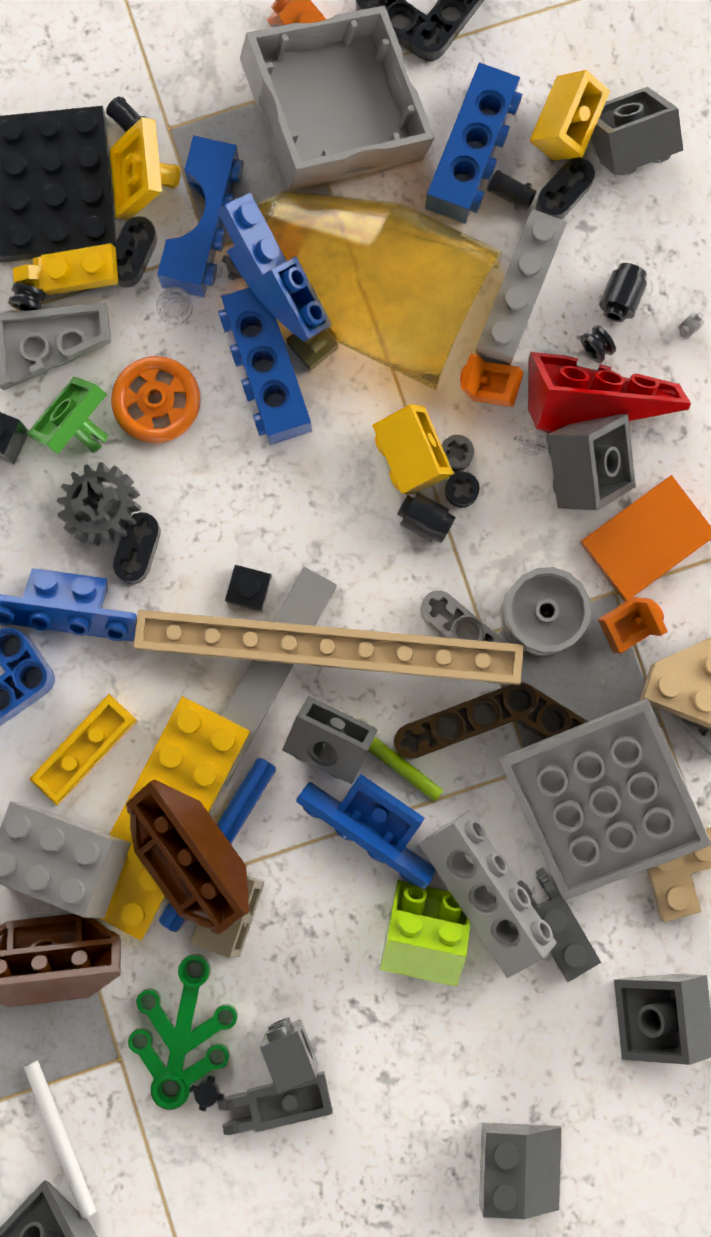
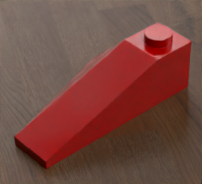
[528,352,691,433]

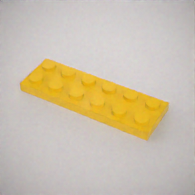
[99,696,251,941]

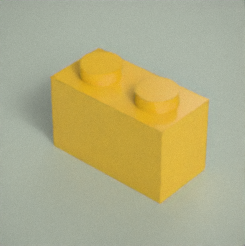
[529,70,610,161]
[372,404,454,494]

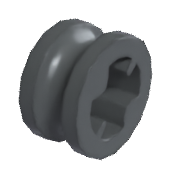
[442,435,474,472]

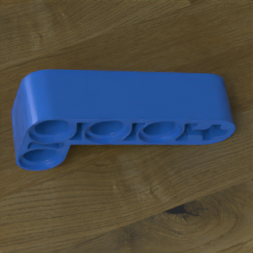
[0,628,55,726]

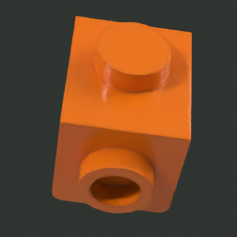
[267,0,327,26]
[460,353,524,407]
[597,597,668,654]

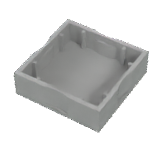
[240,5,435,191]

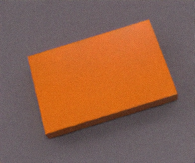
[580,475,711,602]

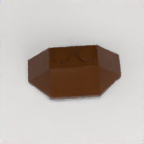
[126,779,249,935]
[0,914,121,1007]

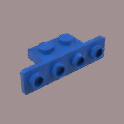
[0,568,137,642]
[296,774,436,889]

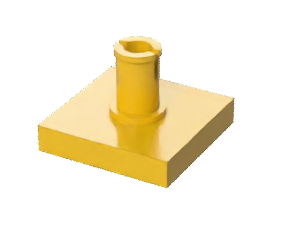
[110,117,181,220]

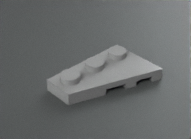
[0,303,111,390]

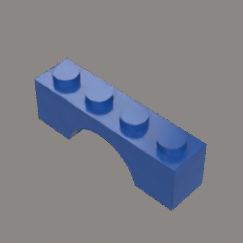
[157,135,244,298]

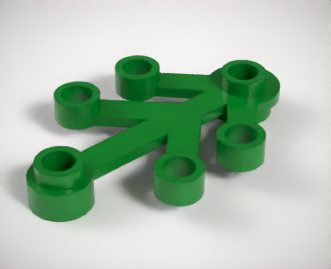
[128,954,238,1110]

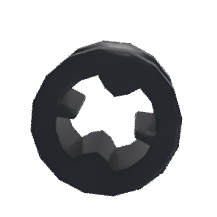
[8,283,46,311]
[580,325,616,363]
[445,471,480,508]

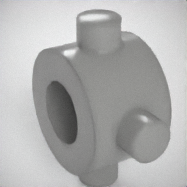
[678,312,705,338]

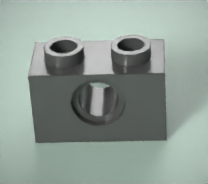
[282,696,378,784]
[260,1017,318,1094]

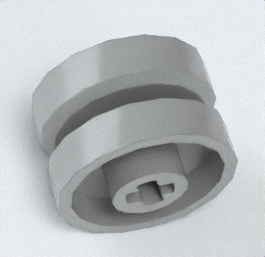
[500,567,591,657]

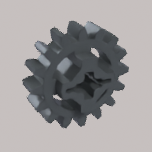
[57,462,141,547]

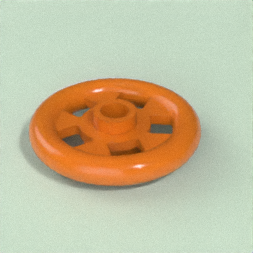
[111,356,201,443]

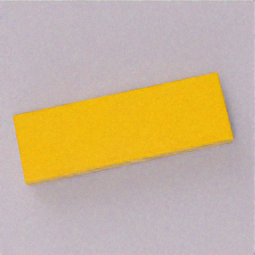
[29,694,138,805]

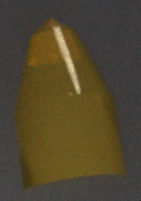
[256,190,502,390]

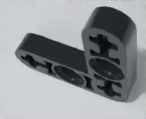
[356,0,484,61]

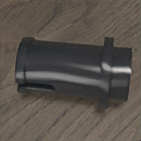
[106,96,147,133]
[487,170,537,211]

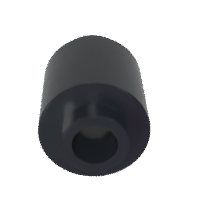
[599,263,647,322]
[397,492,456,543]

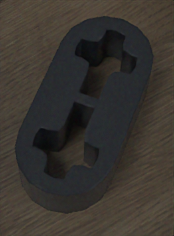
[536,157,595,219]
[114,216,158,288]
[113,512,161,584]

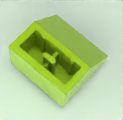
[380,880,470,987]

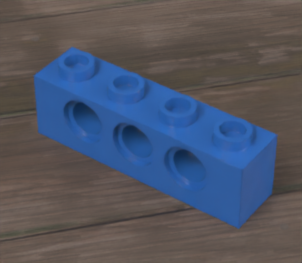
[425,62,523,224]
[218,287,312,445]

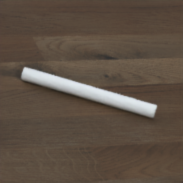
[23,1060,96,1218]

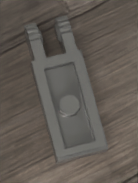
[517,867,602,982]
[217,1071,333,1135]

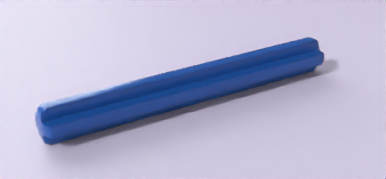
[159,758,276,932]

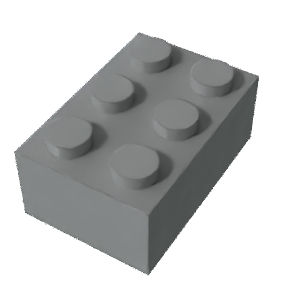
[0,801,131,918]

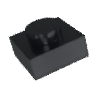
[225,565,272,612]

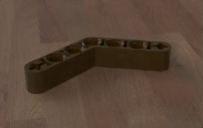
[393,682,589,760]

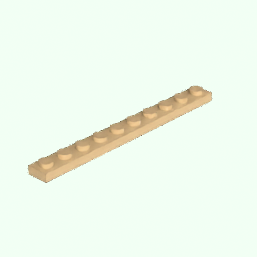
[134,610,524,685]

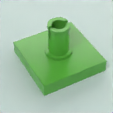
[26,377,108,454]

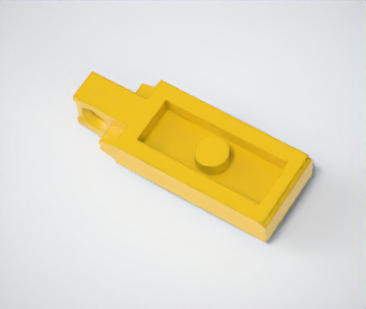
[13,243,118,296]

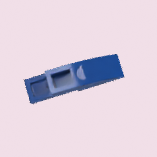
[216,193,332,341]

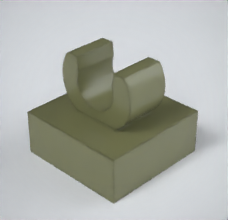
[286,329,339,371]

